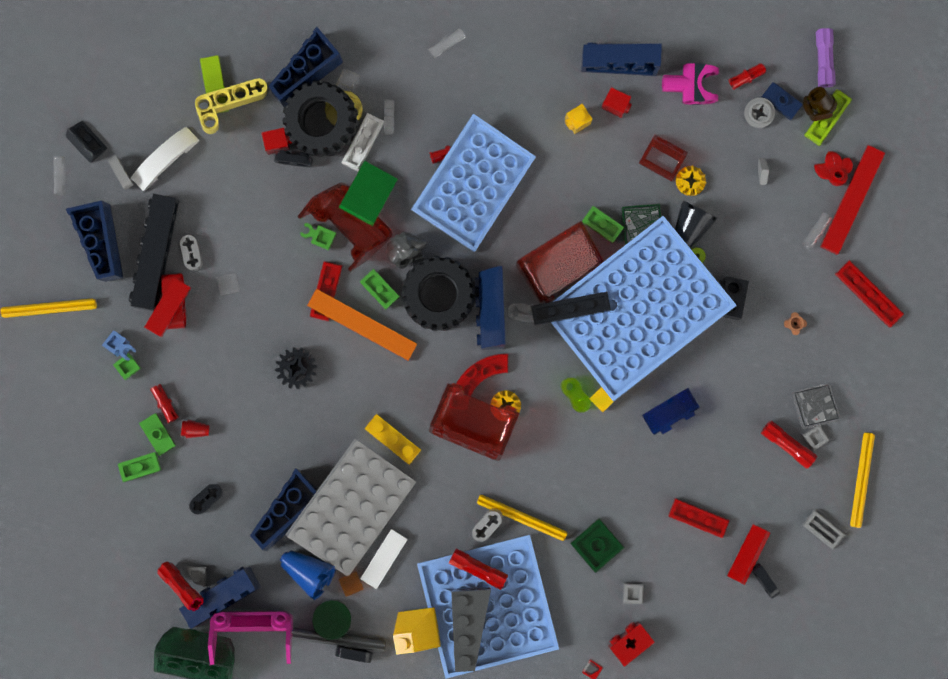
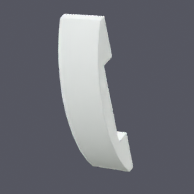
[131,127,199,192]

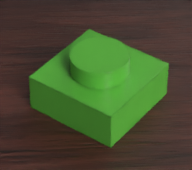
[113,353,141,380]

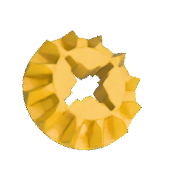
[676,165,706,196]
[490,390,521,421]

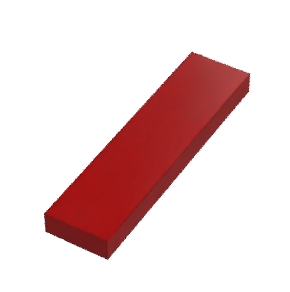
[835,260,904,328]

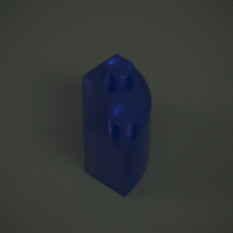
[642,388,700,435]

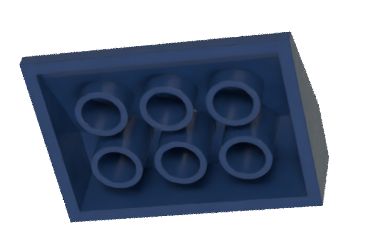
[475,266,505,350]

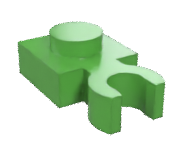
[300,223,336,251]

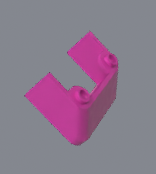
[208,611,293,665]

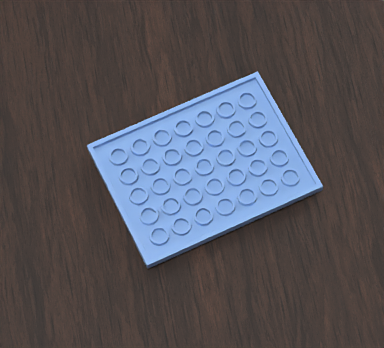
[551,216,736,402]

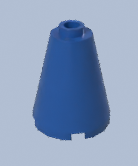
[280,550,336,600]

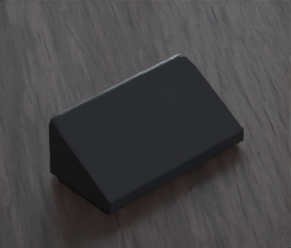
[66,121,107,163]

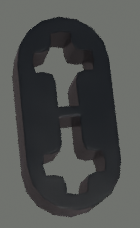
[189,484,223,515]
[752,563,780,599]
[335,646,373,663]

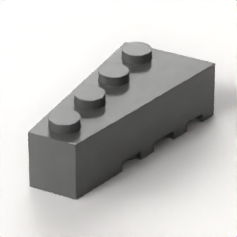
[451,588,491,672]

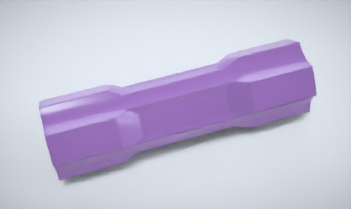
[816,28,836,88]

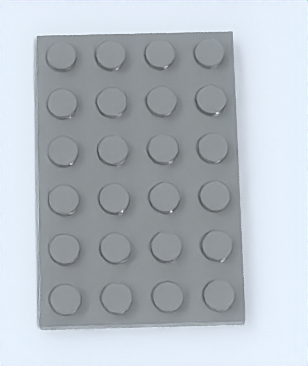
[285,439,416,577]

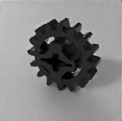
[275,347,318,389]

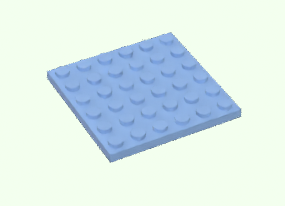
[417,534,559,679]

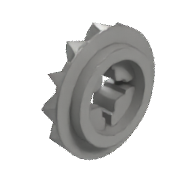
[744,98,775,128]

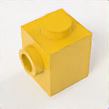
[565,104,592,134]

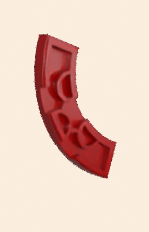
[449,354,508,410]

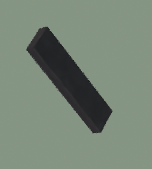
[531,292,611,325]

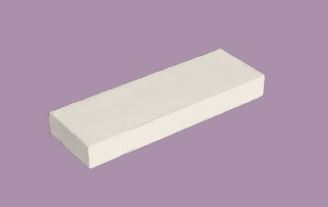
[341,113,385,172]
[360,529,408,589]

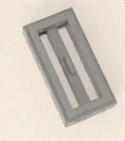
[802,510,845,550]

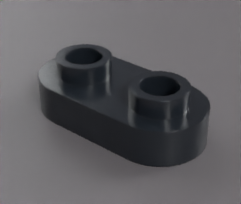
[274,150,313,167]

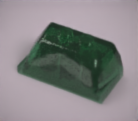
[154,627,235,679]

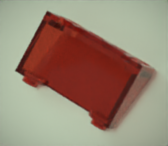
[516,221,604,304]
[429,383,520,461]

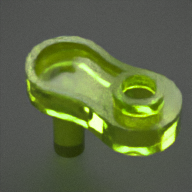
[560,377,591,412]

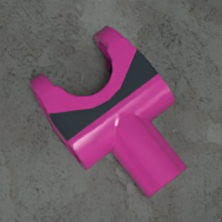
[662,63,719,105]

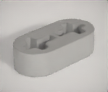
[108,155,134,190]
[180,235,203,271]
[472,508,503,542]

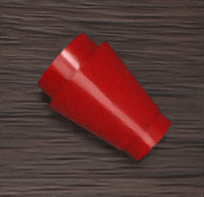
[181,419,210,438]

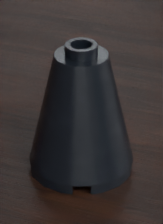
[675,201,717,249]

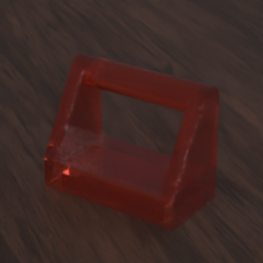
[639,134,688,182]

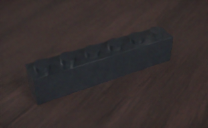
[129,194,179,311]

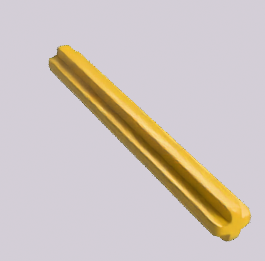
[0,298,97,318]
[850,432,875,528]
[477,495,567,541]

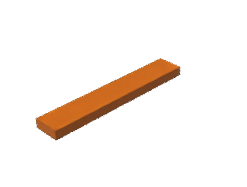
[307,289,417,361]

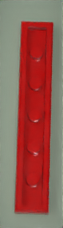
[820,145,885,255]

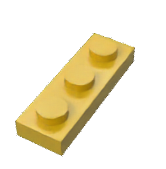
[364,414,421,465]

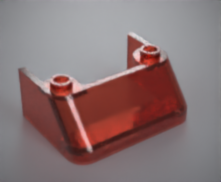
[297,182,393,272]

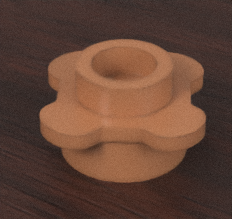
[784,312,807,335]

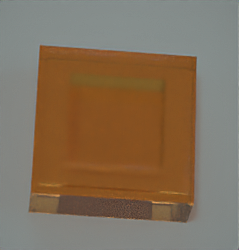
[338,571,364,597]

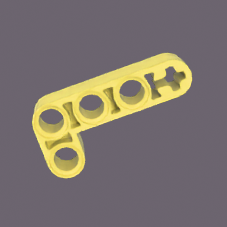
[195,78,267,134]

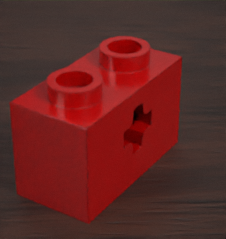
[608,622,655,667]

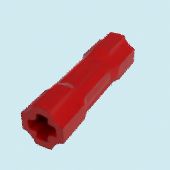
[761,420,817,469]
[449,548,508,590]
[158,561,203,611]

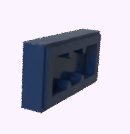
[761,82,803,120]

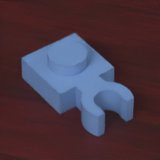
[102,330,136,361]

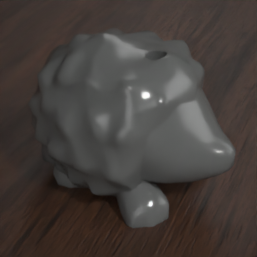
[386,232,426,269]

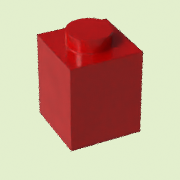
[601,87,632,118]
[261,128,292,155]

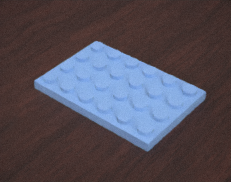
[411,114,536,252]

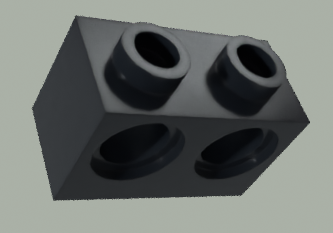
[719,276,749,320]

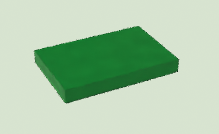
[339,161,398,226]

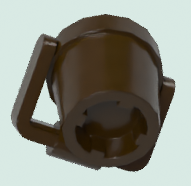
[803,87,837,121]

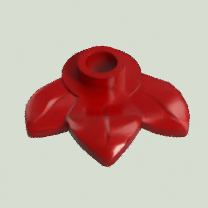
[814,151,853,186]

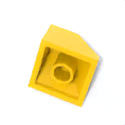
[393,607,441,655]

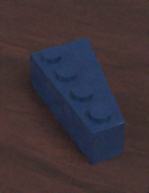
[268,27,343,107]
[581,43,662,76]
[66,200,123,282]
[250,468,317,551]
[179,566,261,629]

